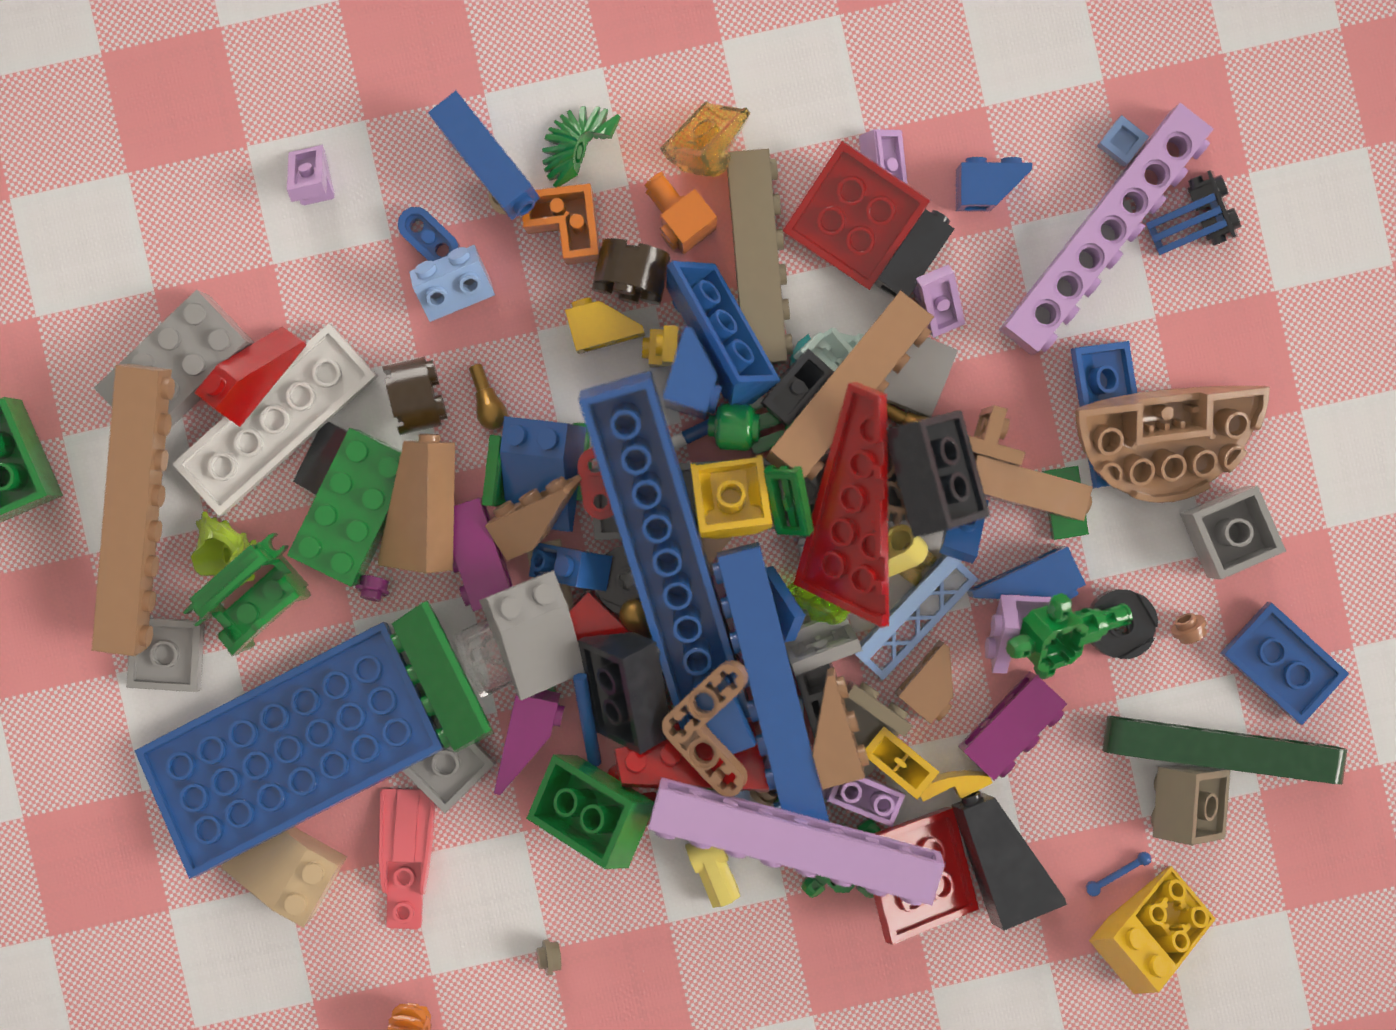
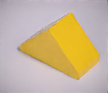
[866,727,940,800]

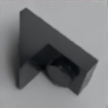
[760,349,834,427]

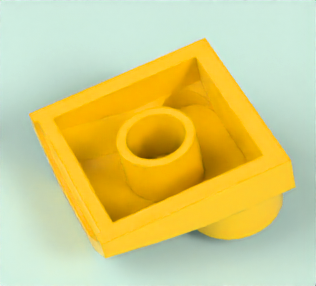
[690,455,772,539]

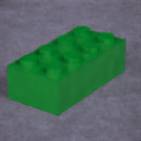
[287,428,401,587]

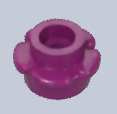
[355,575,390,602]

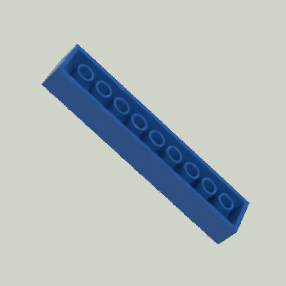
[578,371,750,730]

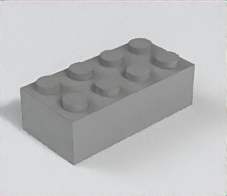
[94,290,255,427]

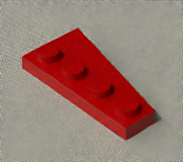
[614,721,769,793]

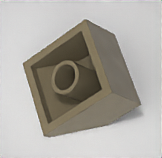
[1151,765,1230,846]

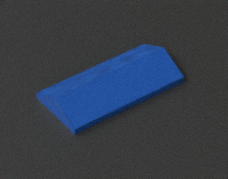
[1070,341,1137,488]

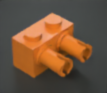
[644,171,717,255]

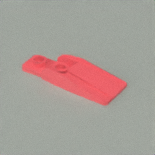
[379,788,436,929]

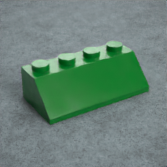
[390,601,494,753]

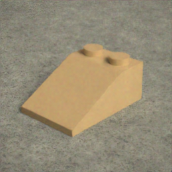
[221,827,347,928]

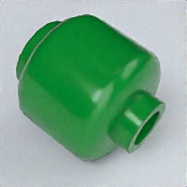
[708,403,761,451]

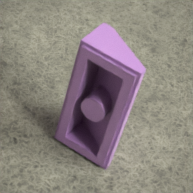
[859,129,908,184]

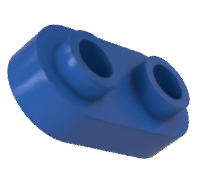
[398,207,460,261]

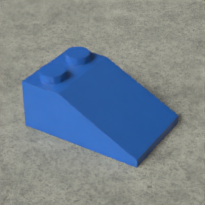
[500,416,586,532]

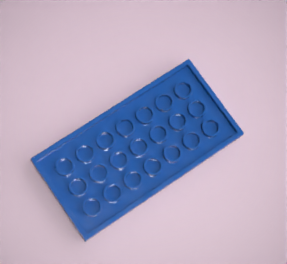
[134,622,445,879]

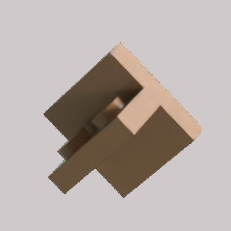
[968,405,1025,466]

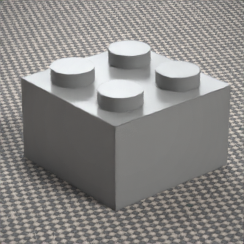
[1180,486,1286,580]

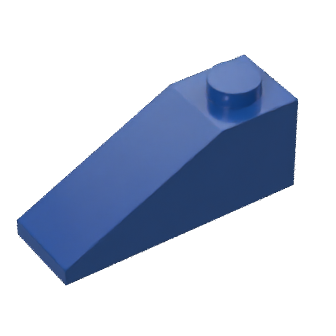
[967,546,1086,599]

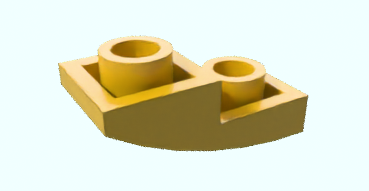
[642,325,678,367]

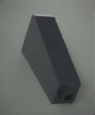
[951,791,1067,931]

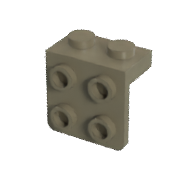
[813,680,913,776]

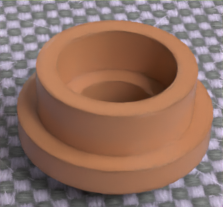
[1171,613,1207,644]

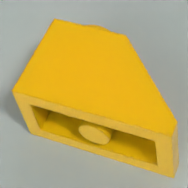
[565,297,645,354]

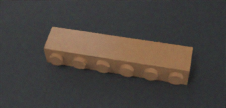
[766,291,934,481]

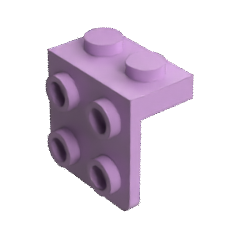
[985,595,1072,674]

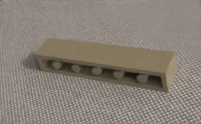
[726,148,793,365]

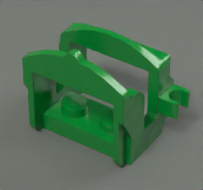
[183,533,311,656]

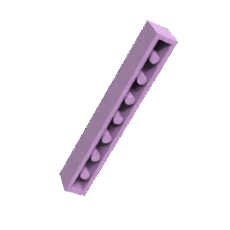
[648,777,945,906]

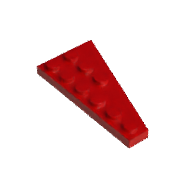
[793,382,889,628]

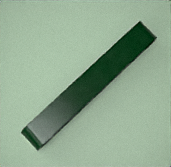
[1102,716,1348,785]

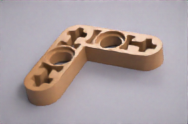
[662,660,748,797]

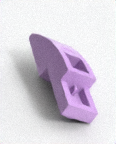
[763,752,906,827]

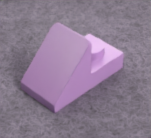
[287,145,334,205]
[913,264,965,338]

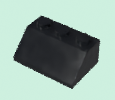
[887,410,990,538]
[578,632,670,755]

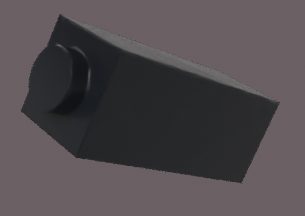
[874,209,955,298]

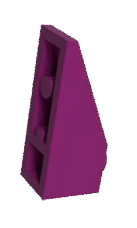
[494,690,565,795]

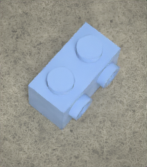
[409,245,495,322]

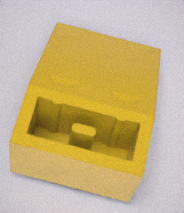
[1089,866,1216,994]

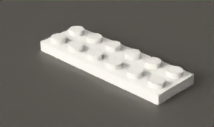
[172,323,378,516]

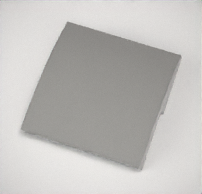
[883,337,958,417]
[784,602,862,676]

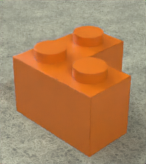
[522,183,600,265]

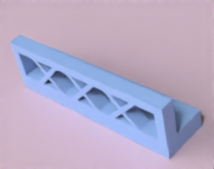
[855,554,978,680]

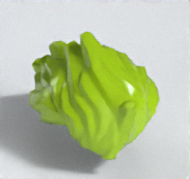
[191,511,256,586]

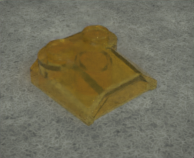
[660,101,751,177]

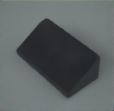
[293,421,347,495]

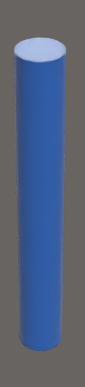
[573,673,602,767]

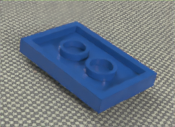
[1220,602,1349,725]

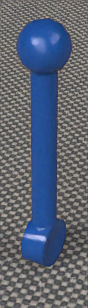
[1085,852,1151,896]

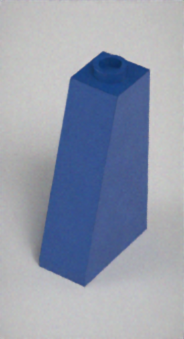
[428,90,540,220]

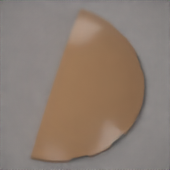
[1075,386,1270,503]

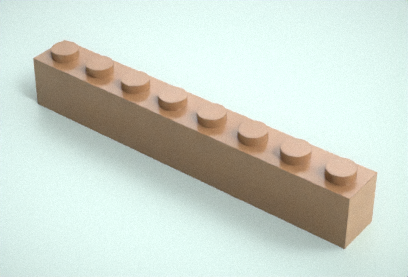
[92,364,175,656]

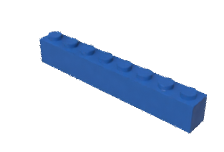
[712,542,829,822]

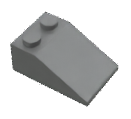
[479,571,584,700]

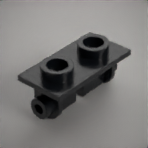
[1187,170,1242,246]

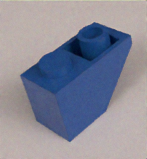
[956,157,1032,211]
[529,543,613,591]

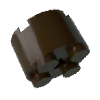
[592,238,670,305]
[383,357,448,435]

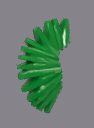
[542,106,621,187]

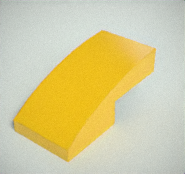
[919,770,993,802]

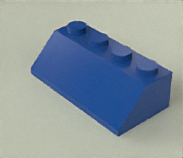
[666,261,781,405]
[662,326,722,420]

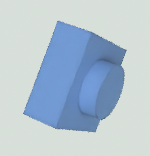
[1097,115,1149,167]

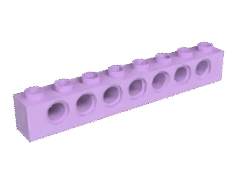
[999,103,1214,355]

